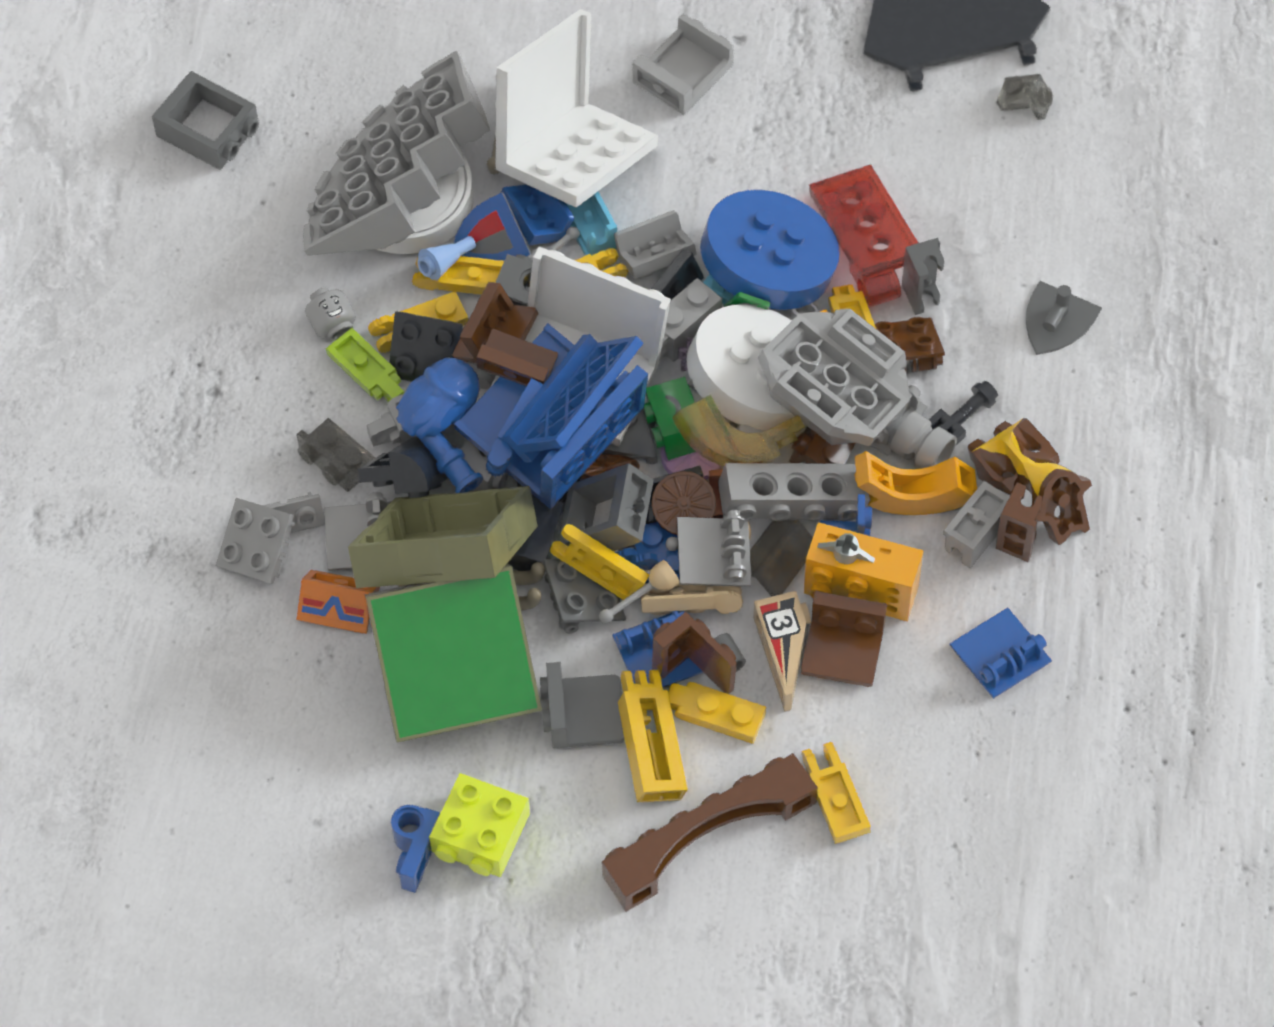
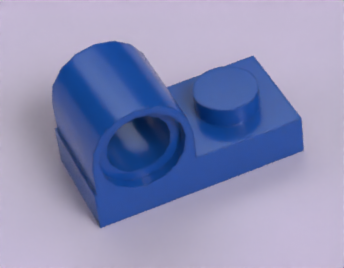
[391,805,440,893]

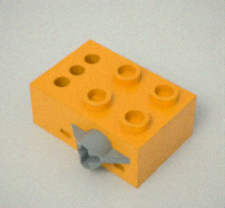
[804,522,924,622]

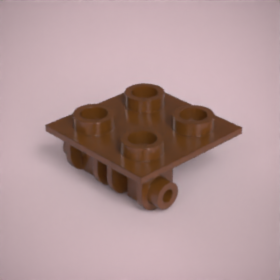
[875,317,945,373]

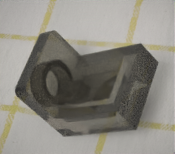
[996,74,1053,120]

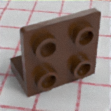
[801,591,887,687]

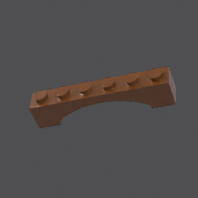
[602,753,818,912]

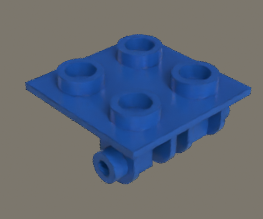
[950,607,1052,699]
[612,610,703,688]

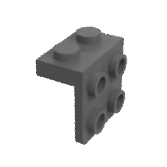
[540,662,625,749]

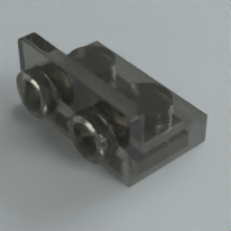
[296,418,375,492]

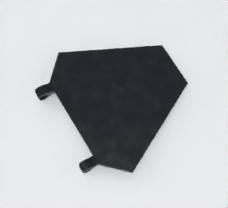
[863,0,1050,91]

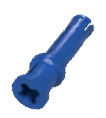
[420,432,484,493]

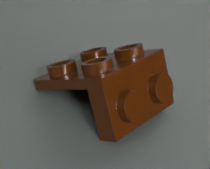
[652,612,736,694]

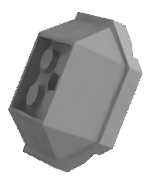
[758,309,910,446]

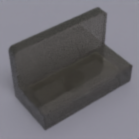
[750,520,813,597]

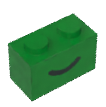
[643,376,708,460]

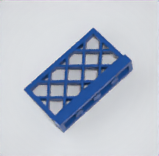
[502,334,644,462]

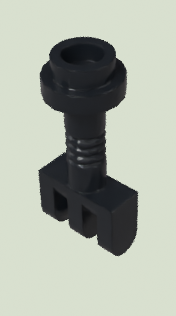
[929,381,998,445]

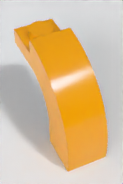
[855,451,977,515]

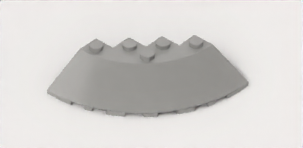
[303,50,490,256]

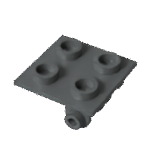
[542,559,626,634]

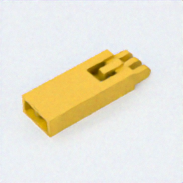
[617,670,688,802]

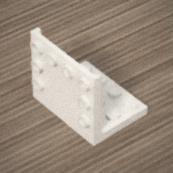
[495,9,658,208]
[491,246,671,447]

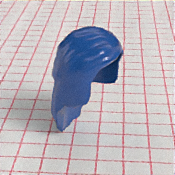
[396,357,480,439]

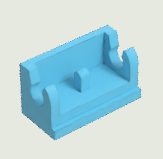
[566,192,618,256]

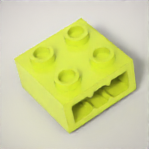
[429,773,530,878]

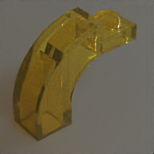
[672,395,805,466]

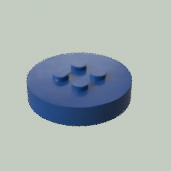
[700,190,840,310]

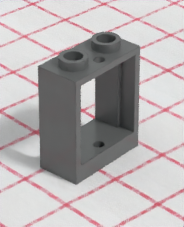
[152,71,259,170]
[558,463,654,551]

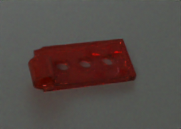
[809,164,919,308]

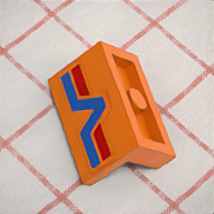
[296,569,380,634]

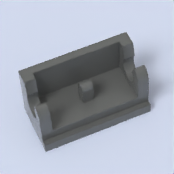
[902,238,944,315]

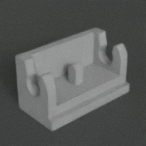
[943,481,1009,569]

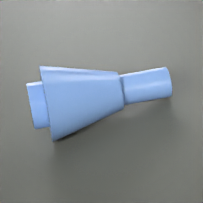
[417,236,476,280]

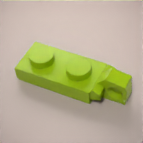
[325,328,405,403]

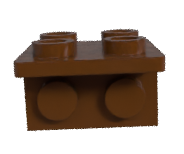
[452,282,539,363]

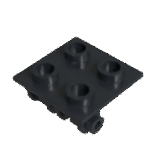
[389,311,463,382]

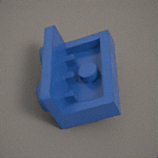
[500,184,574,245]

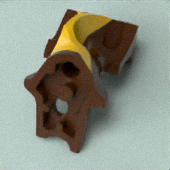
[967,418,1092,545]

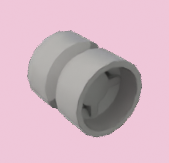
[890,411,957,469]

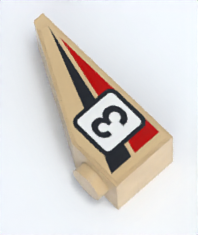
[753,591,811,712]

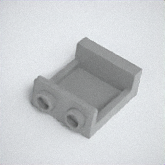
[632,14,733,115]

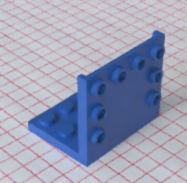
[454,323,648,509]

